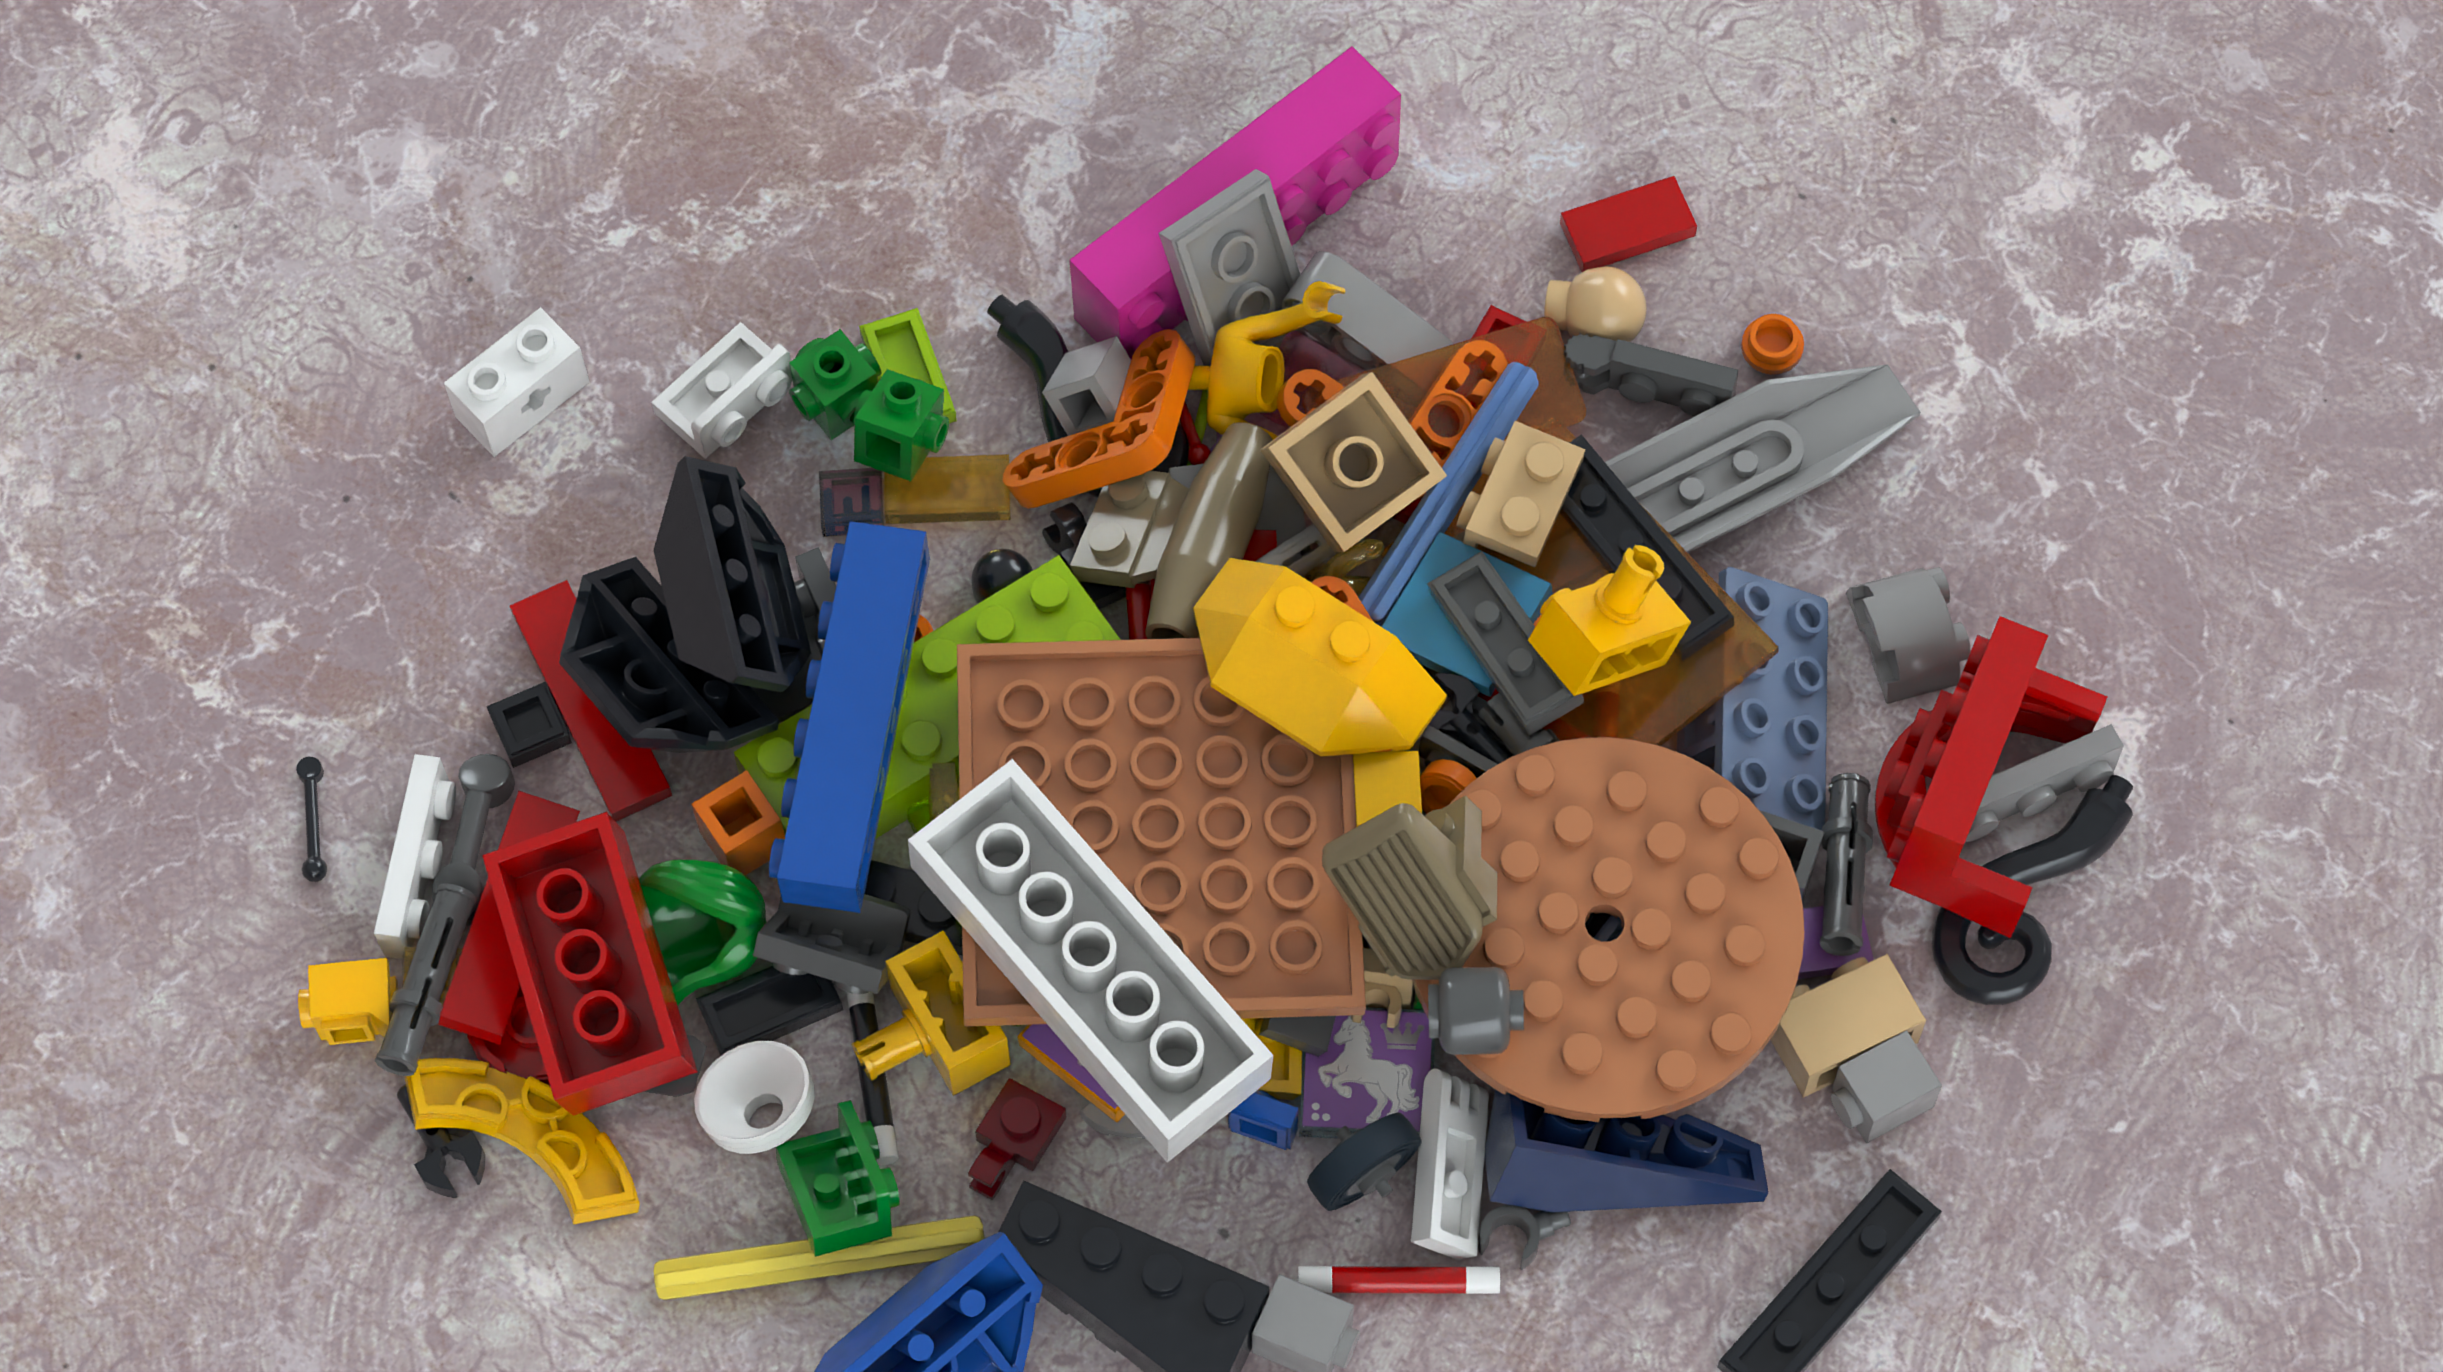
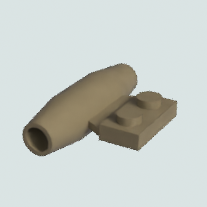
[1070,423,1273,639]

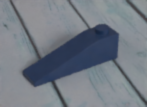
[1485,1090,1769,1213]

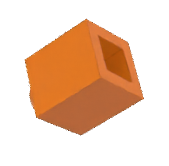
[691,770,785,875]

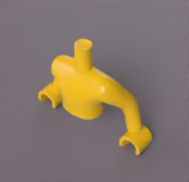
[1188,281,1345,440]

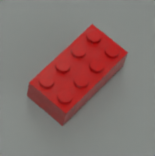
[482,811,698,1116]

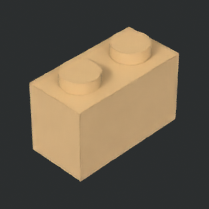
[1770,954,1926,1098]

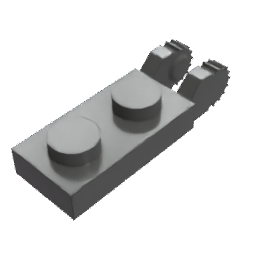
[1562,333,1738,417]

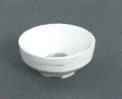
[694,1041,815,1154]

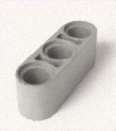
[1282,251,1458,408]

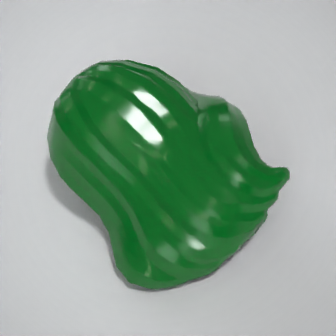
[639,860,767,1006]

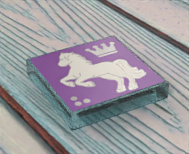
[1299,1008,1435,1139]

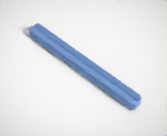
[1358,362,1539,627]

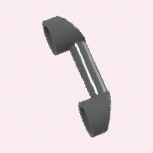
[432,754,515,926]

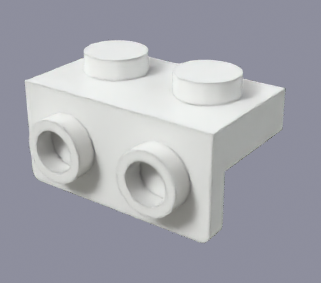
[651,322,793,459]

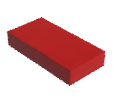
[1560,176,1697,272]

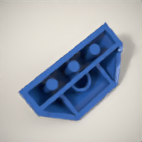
[814,1232,1043,1372]

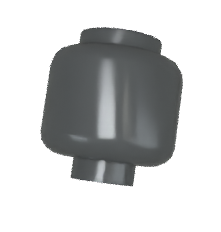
[1428,967,1524,1055]

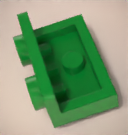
[775,1100,900,1257]

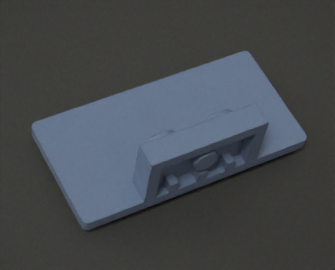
[1677,567,1828,830]

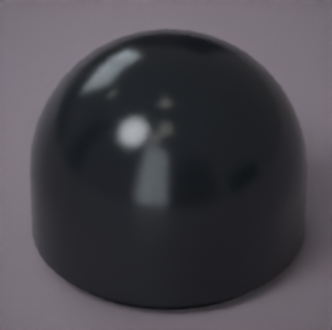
[971,548,1033,604]

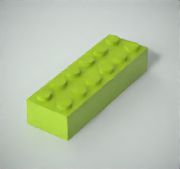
[733,555,1121,839]

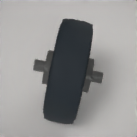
[1307,1112,1422,1211]

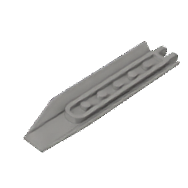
[1455,365,1921,616]

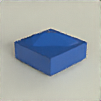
[1228,1090,1298,1150]

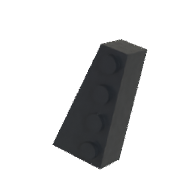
[998,1180,1269,1372]

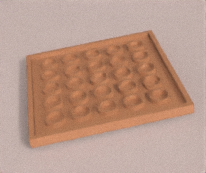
[957,638,1366,1027]

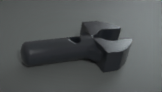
[1423,673,1512,764]
[397,1084,486,1198]

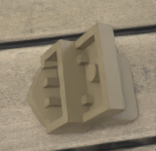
[1322,796,1498,980]

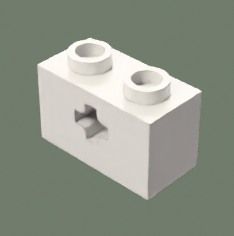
[444,307,590,457]

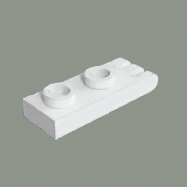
[1411,1068,1489,1260]

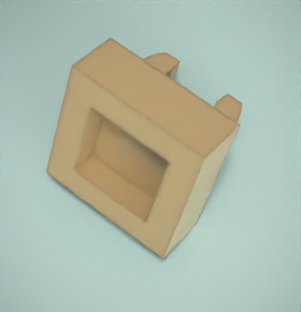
[1351,948,1414,1028]

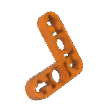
[1003,329,1196,509]
[1277,340,1508,502]

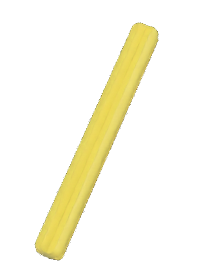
[653,1215,985,1300]

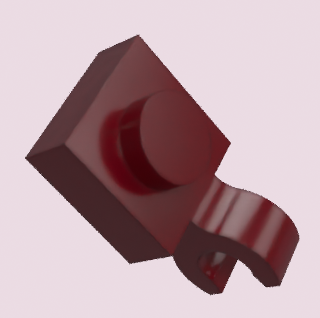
[968,1078,1066,1200]

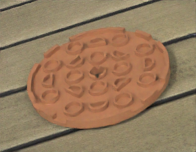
[1412,737,1805,1122]

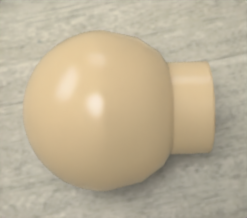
[1544,266,1647,342]

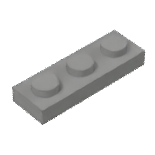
[1966,724,2124,842]

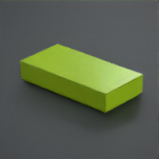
[859,308,957,423]

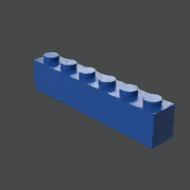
[769,521,930,913]

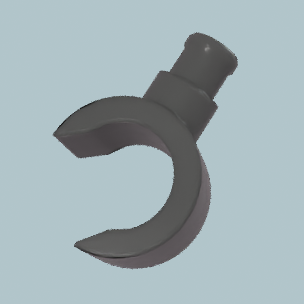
[1479,1205,1571,1270]

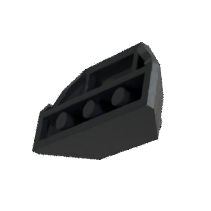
[653,456,811,692]
[559,556,779,753]

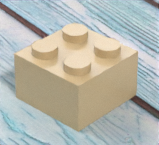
[1260,372,1447,553]

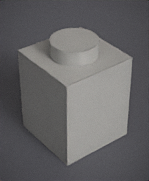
[1042,336,1131,436]
[1831,1030,1942,1143]
[1252,1274,1360,1372]

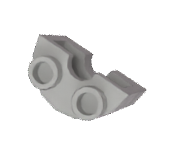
[1846,567,1971,704]

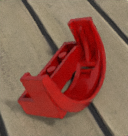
[1875,616,2108,938]

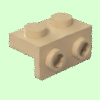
[1456,421,1586,567]

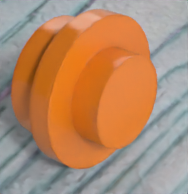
[1741,314,1804,375]

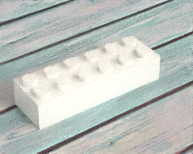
[908,759,1273,1163]

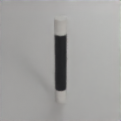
[846,992,899,1166]

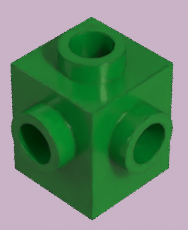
[789,329,882,440]
[854,369,949,481]

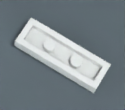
[374,754,456,960]

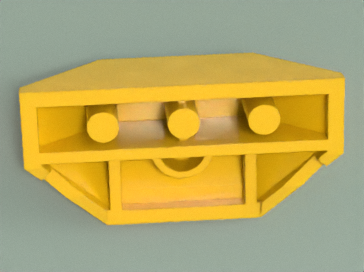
[1193,558,1447,757]

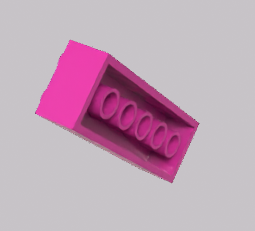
[1069,46,1401,360]

